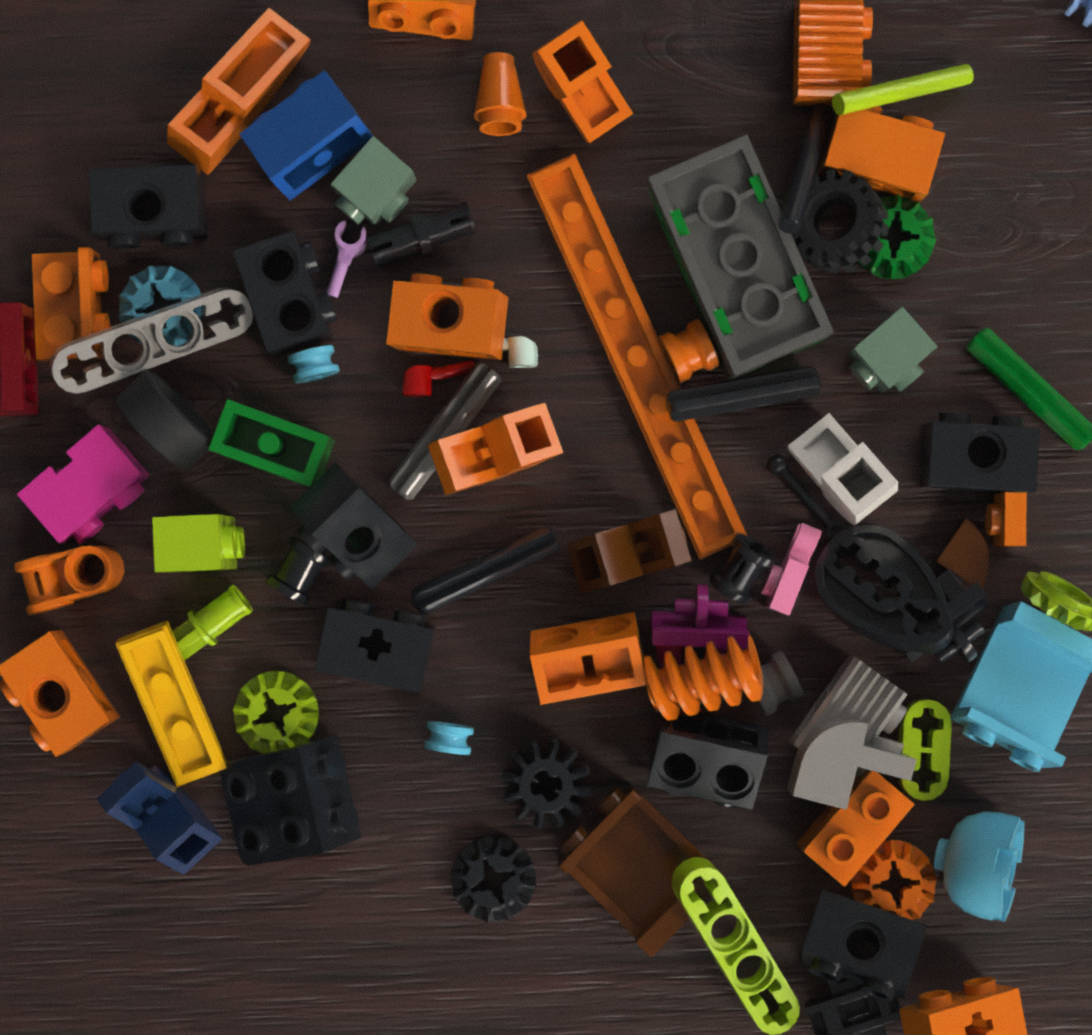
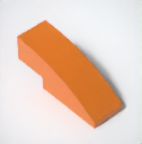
[167,8,311,175]

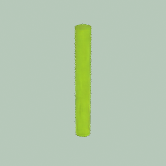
[832,64,974,115]

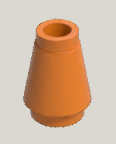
[474,52,526,136]

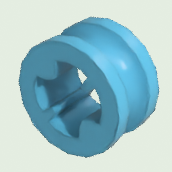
[287,345,340,384]
[424,721,474,755]

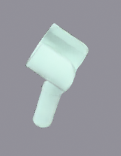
[503,336,538,368]

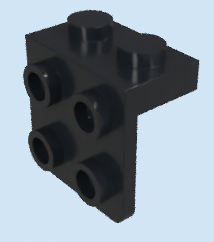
[219,735,362,866]

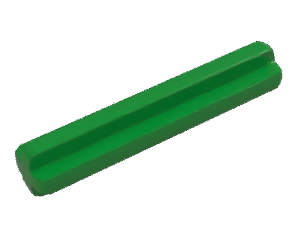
[966,327,1092,450]

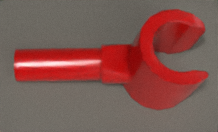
[403,359,475,397]

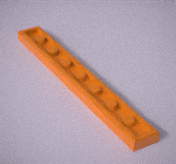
[527,154,747,560]

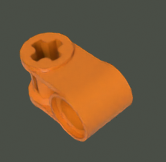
[13,546,125,616]

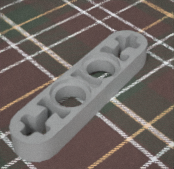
[49,287,253,393]

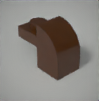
[566,509,692,594]

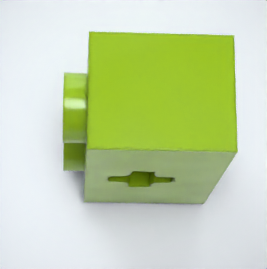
[152,514,245,572]

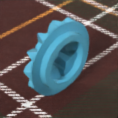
[118,266,203,346]

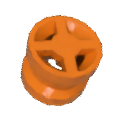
[659,319,719,384]

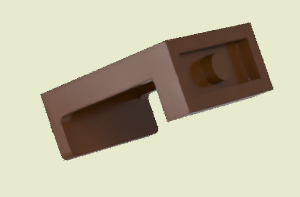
[558,784,726,958]

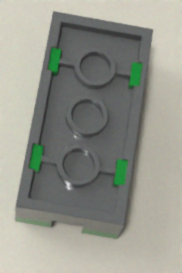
[647,135,834,380]

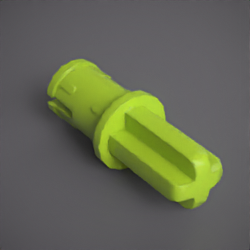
[172,584,253,660]

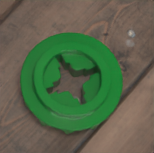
[851,194,937,279]

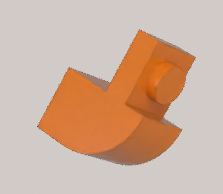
[532,20,633,143]
[427,403,563,495]

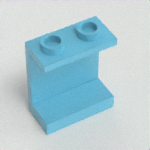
[950,601,1092,772]

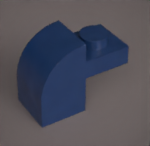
[96,761,223,875]

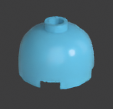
[934,811,1025,922]

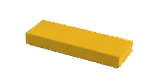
[115,620,227,787]

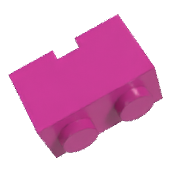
[17,424,150,545]

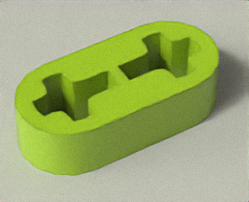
[897,698,952,801]

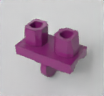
[650,584,750,668]

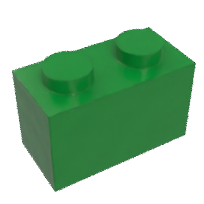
[208,399,335,487]

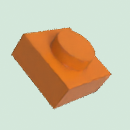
[985,492,1027,547]

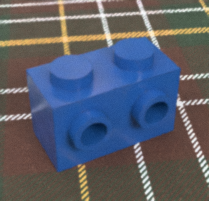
[239,70,373,201]

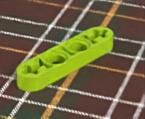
[672,857,800,1035]

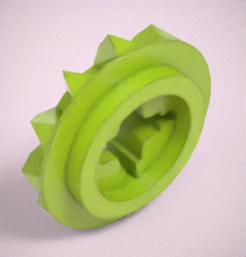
[1021,571,1092,631]
[233,671,319,753]

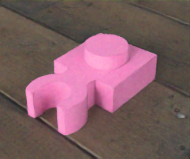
[761,523,822,616]

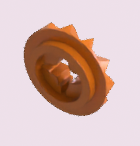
[851,840,938,920]

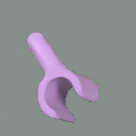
[327,220,367,298]

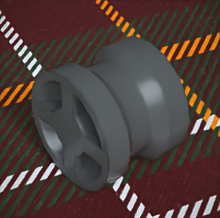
[757,650,805,716]

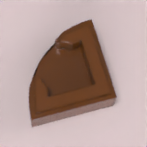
[933,518,990,588]

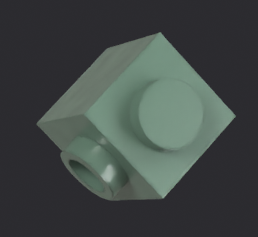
[331,136,417,228]
[847,306,938,393]

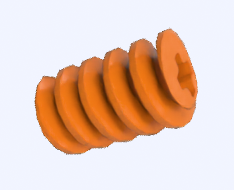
[643,634,763,721]

